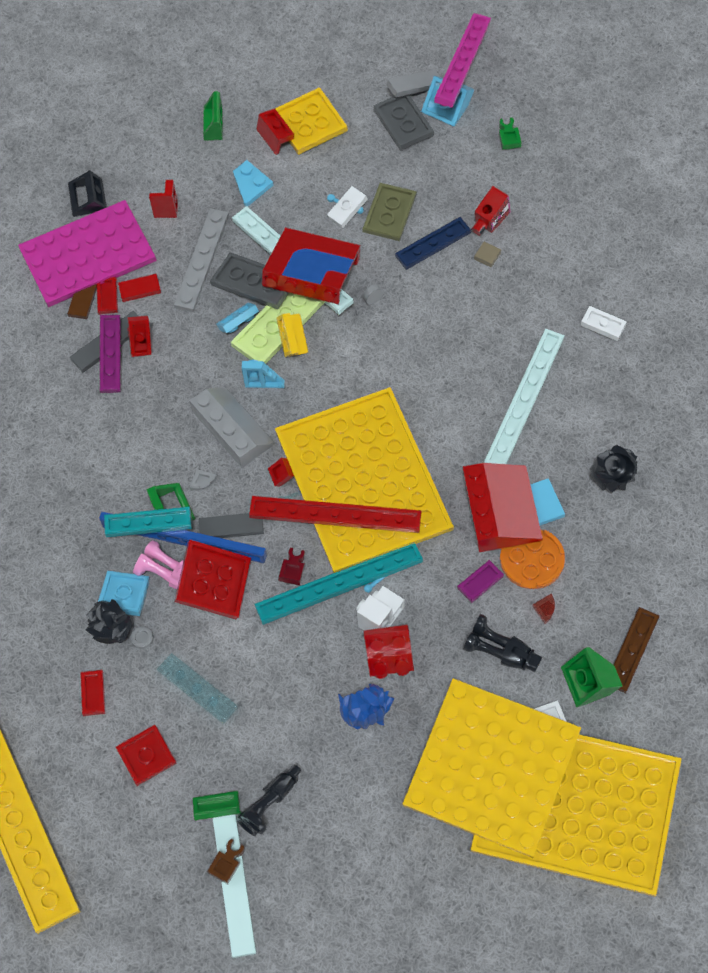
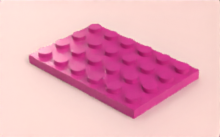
[18,200,157,307]

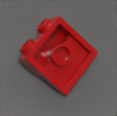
[364,624,414,679]

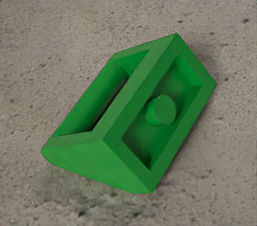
[203,91,223,141]
[146,483,195,521]

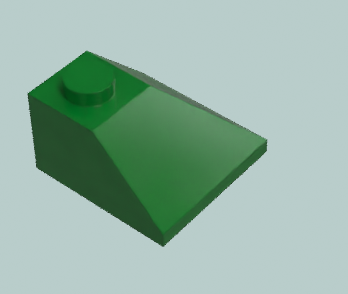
[561,647,622,707]

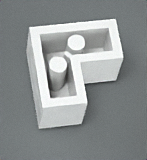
[356,586,405,630]

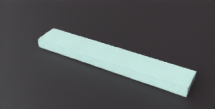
[213,814,256,958]

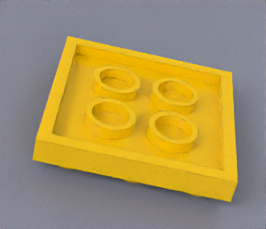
[275,87,348,155]

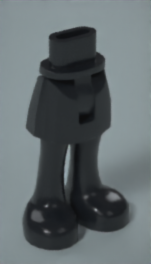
[463,614,542,672]
[237,765,301,836]

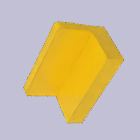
[276,313,308,357]

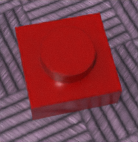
[268,458,294,487]

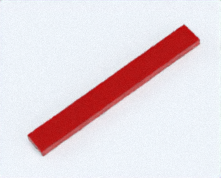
[249,496,421,533]

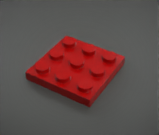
[174,540,251,620]

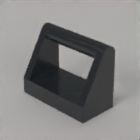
[68,170,106,217]

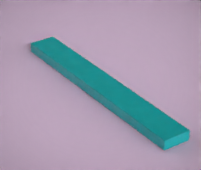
[254,543,423,625]

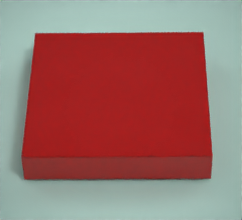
[116,725,177,786]

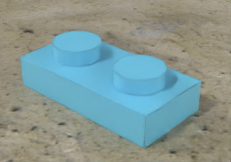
[216,302,259,333]

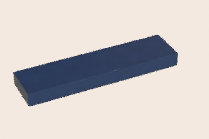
[395,217,471,270]

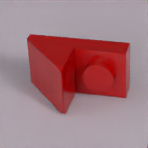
[127,316,152,357]

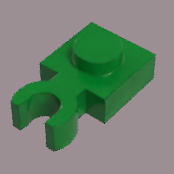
[499,117,522,150]

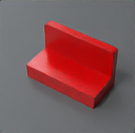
[257,108,294,155]
[149,180,178,218]

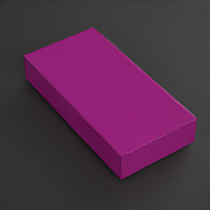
[457,560,504,603]

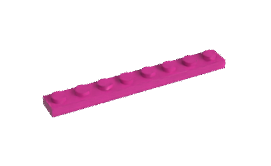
[434,13,491,108]

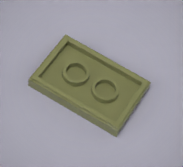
[362,183,417,241]

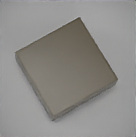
[474,242,501,268]

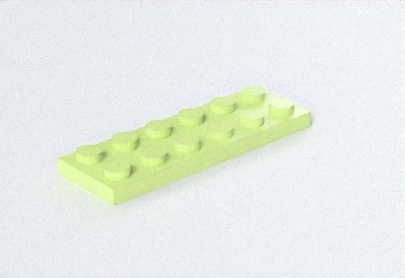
[231,293,325,364]

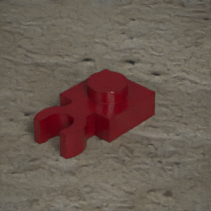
[278,548,305,586]

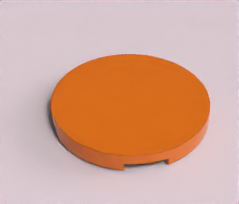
[500,530,565,589]

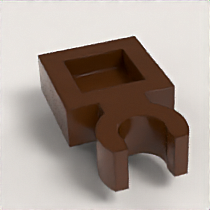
[207,839,245,885]

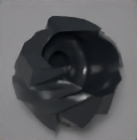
[591,445,638,493]
[85,599,132,644]

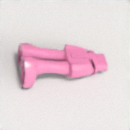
[133,540,184,589]

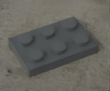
[373,95,434,151]

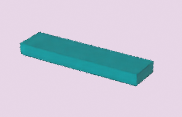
[104,507,192,537]

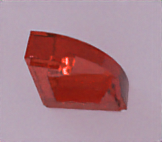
[533,594,555,624]

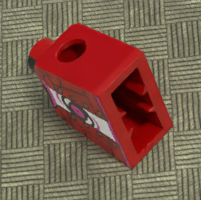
[471,186,510,236]

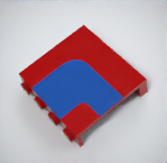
[262,227,361,304]

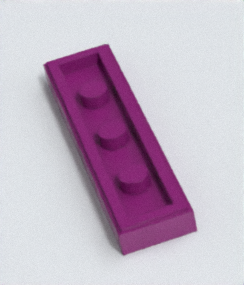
[100,315,121,393]

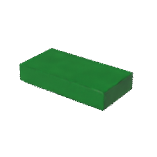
[193,791,240,821]

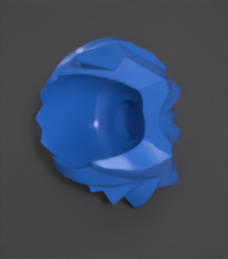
[338,684,395,730]

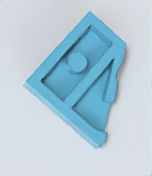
[233,160,273,207]
[242,359,285,388]

